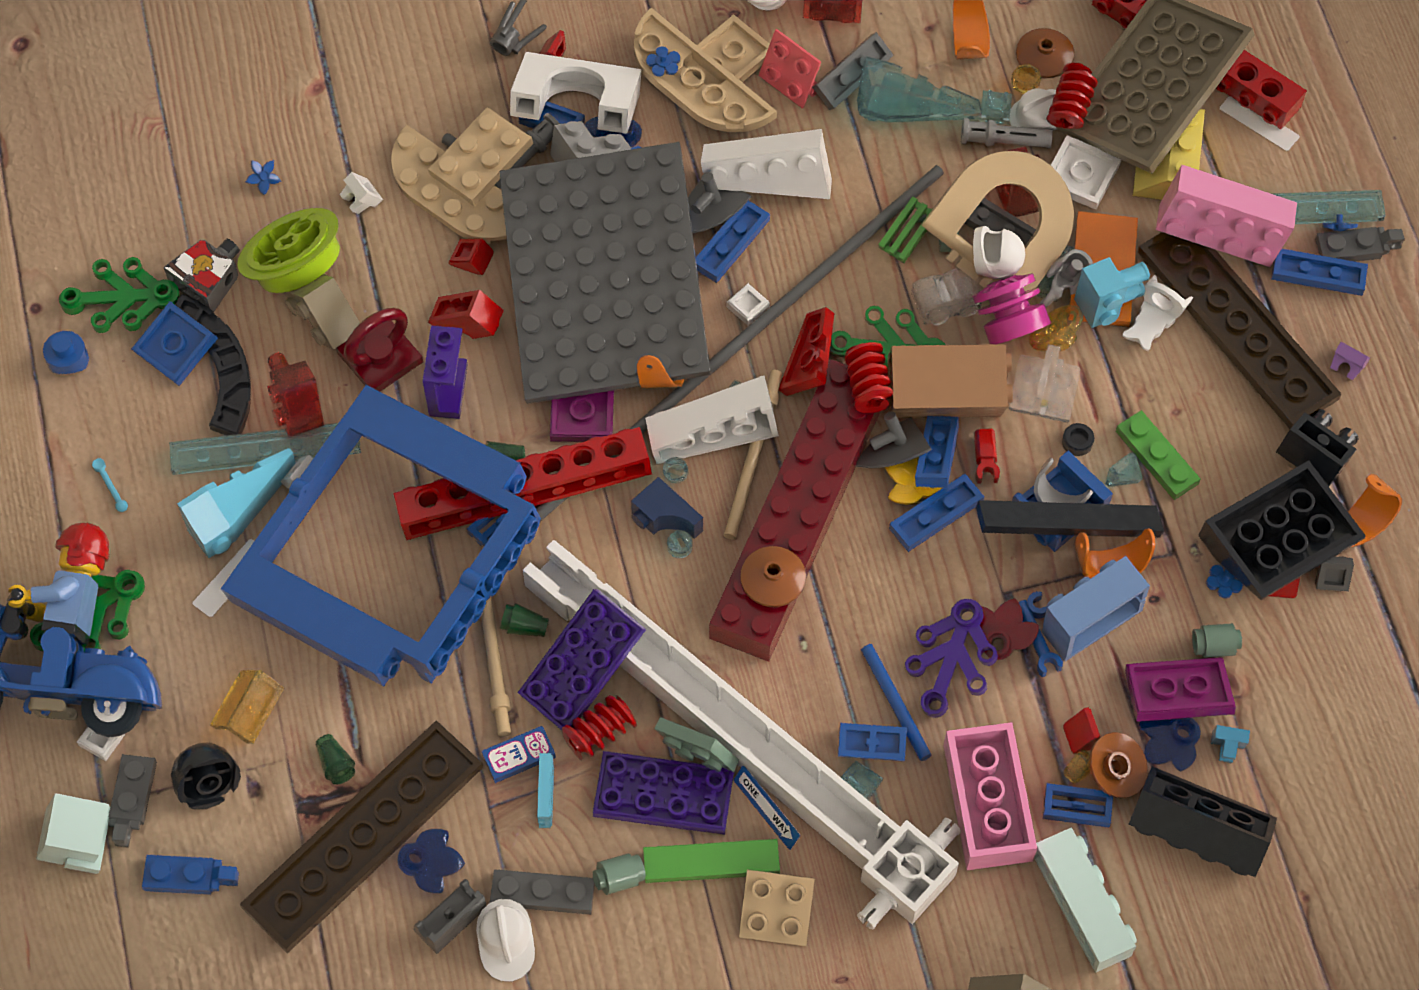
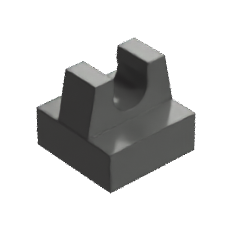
[1315,556,1354,592]

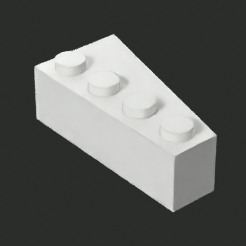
[701,129,832,199]
[645,375,779,464]

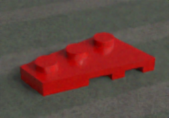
[778,307,835,396]

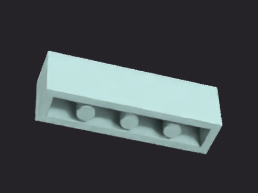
[1034,827,1137,973]

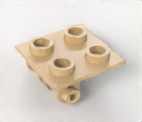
[739,869,815,946]

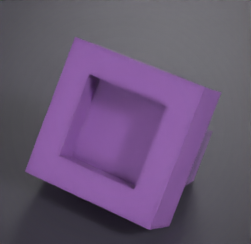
[1330,342,1370,380]

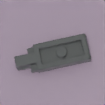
[1315,227,1405,262]
[108,754,157,847]

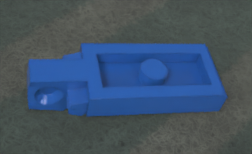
[142,855,239,895]

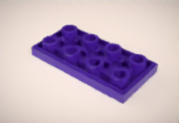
[517,589,646,730]
[593,751,734,835]

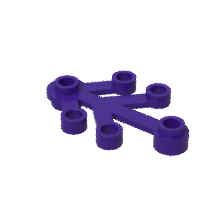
[905,599,998,718]

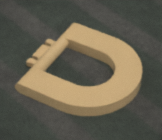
[921,151,1074,291]

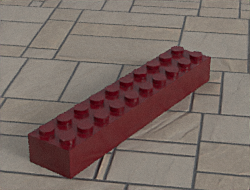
[709,359,881,662]

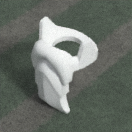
[1122,275,1193,351]

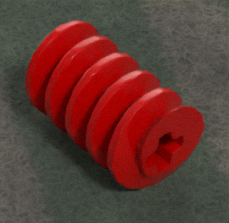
[1046,62,1098,129]
[845,342,893,413]
[562,695,637,760]

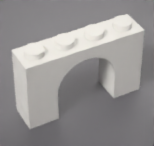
[510,52,642,134]

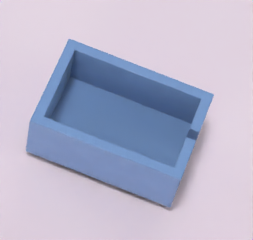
[1042,556,1150,662]

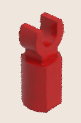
[974,428,1000,484]

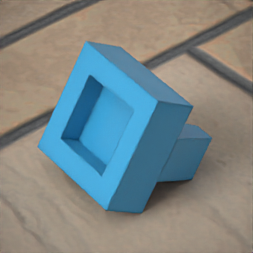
[1211,725,1250,763]

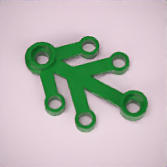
[59,257,179,333]
[830,306,946,368]
[30,570,145,653]

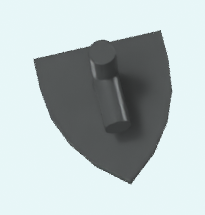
[688,173,752,233]
[856,412,932,468]

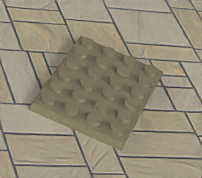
[1056,0,1255,174]

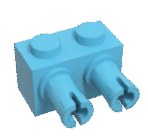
[1074,257,1150,328]

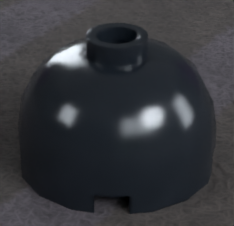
[171,742,241,810]

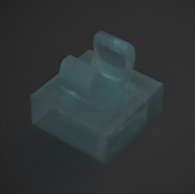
[979,90,1012,125]

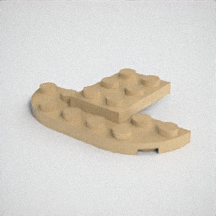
[634,8,777,132]
[391,107,534,244]

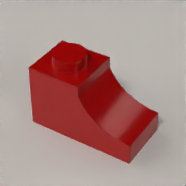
[428,290,504,339]

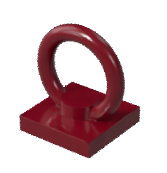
[336,308,424,392]

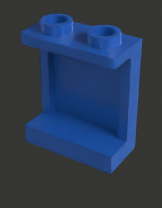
[1012,450,1113,552]

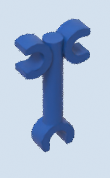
[1001,591,1063,677]

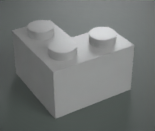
[550,121,631,162]

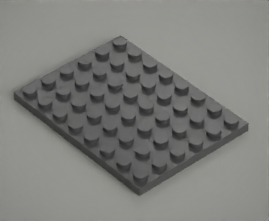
[499,142,711,404]

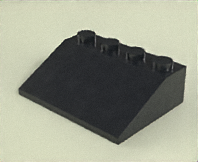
[1198,460,1366,600]

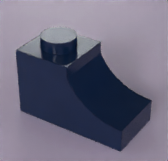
[631,477,703,539]

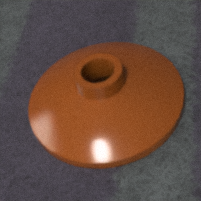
[1016,28,1074,78]
[741,546,806,607]
[1089,732,1148,798]

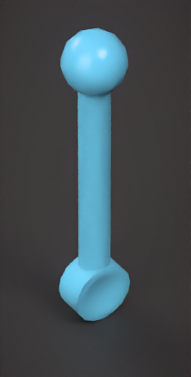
[92,458,128,512]

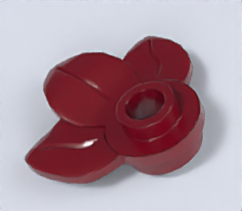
[980,598,1039,661]

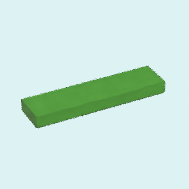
[643,839,780,883]

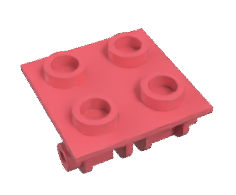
[758,29,821,108]

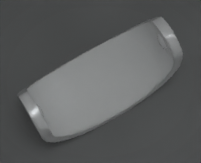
[1034,458,1093,503]

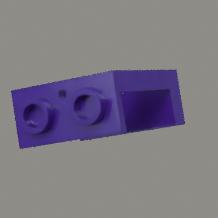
[423,326,468,419]

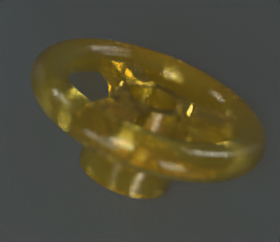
[1029,305,1083,352]

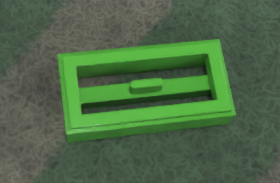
[878,196,933,263]

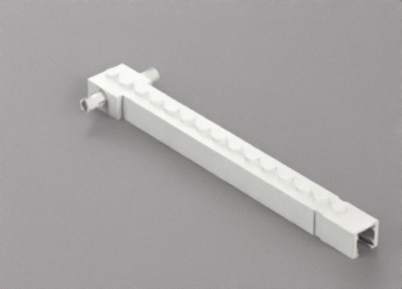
[523,540,961,930]

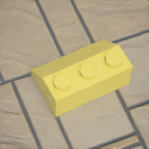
[1132,109,1205,200]

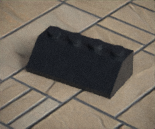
[1128,766,1277,878]

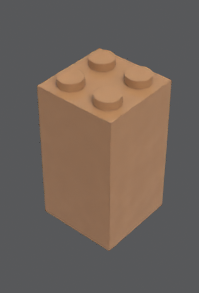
[887,344,1013,418]

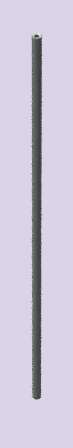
[536,165,944,522]

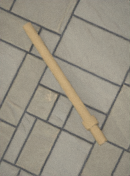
[724,370,783,540]
[473,557,511,737]

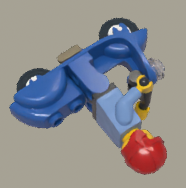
[0,522,162,737]

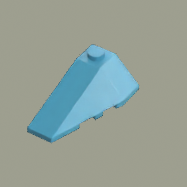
[177,448,296,558]

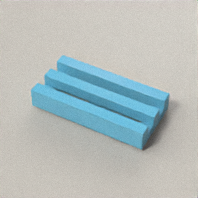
[537,753,554,828]

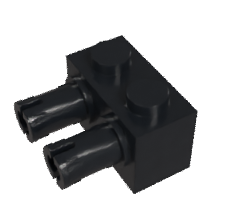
[1276,409,1359,486]

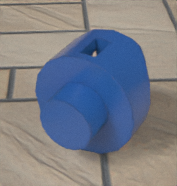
[43,331,89,374]

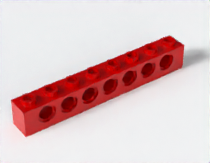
[1092,0,1307,129]
[393,427,652,540]

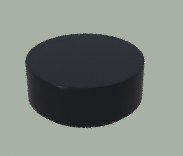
[1062,423,1095,456]

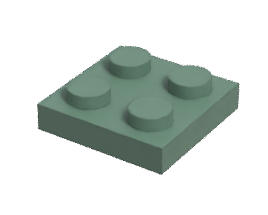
[654,717,739,772]

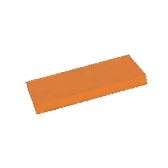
[1068,211,1138,327]

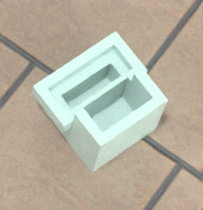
[36,793,110,874]

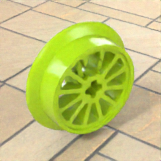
[237,208,340,293]

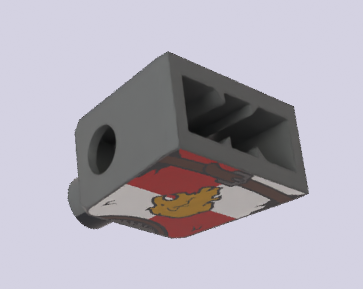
[164,238,240,311]

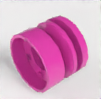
[972,273,1051,344]

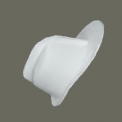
[1009,88,1057,131]
[476,899,535,981]

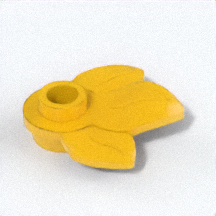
[884,457,942,505]

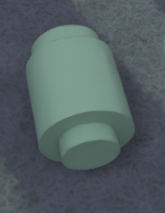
[1192,623,1242,658]
[593,853,646,895]

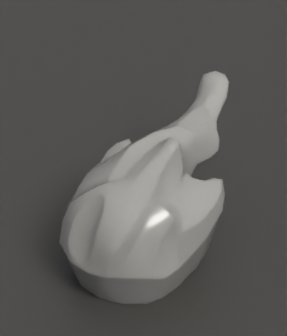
[1040,249,1093,307]

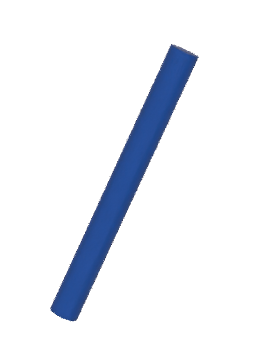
[861,644,932,761]

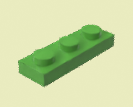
[1115,410,1201,500]

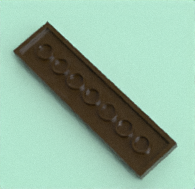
[1138,232,1341,429]
[240,720,483,954]

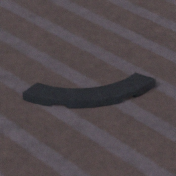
[176,294,251,440]

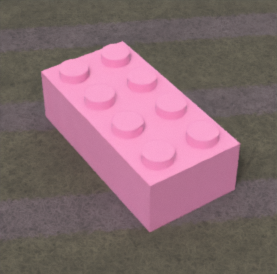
[1156,165,1297,267]
[943,723,1037,870]

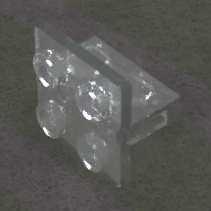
[1008,344,1081,423]

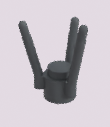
[490,0,547,56]

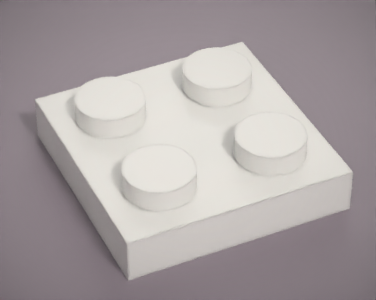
[1051,135,1121,210]

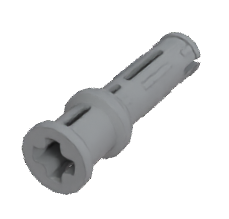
[961,118,1052,148]

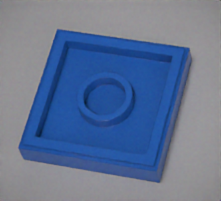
[131,301,218,386]

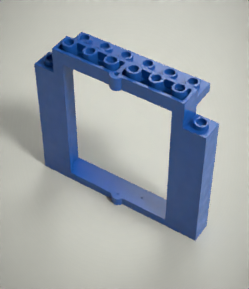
[221,385,541,687]

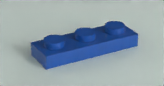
[696,200,770,283]
[1271,249,1368,296]
[915,416,959,488]
[889,474,985,552]

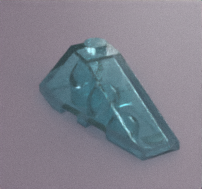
[857,56,982,122]

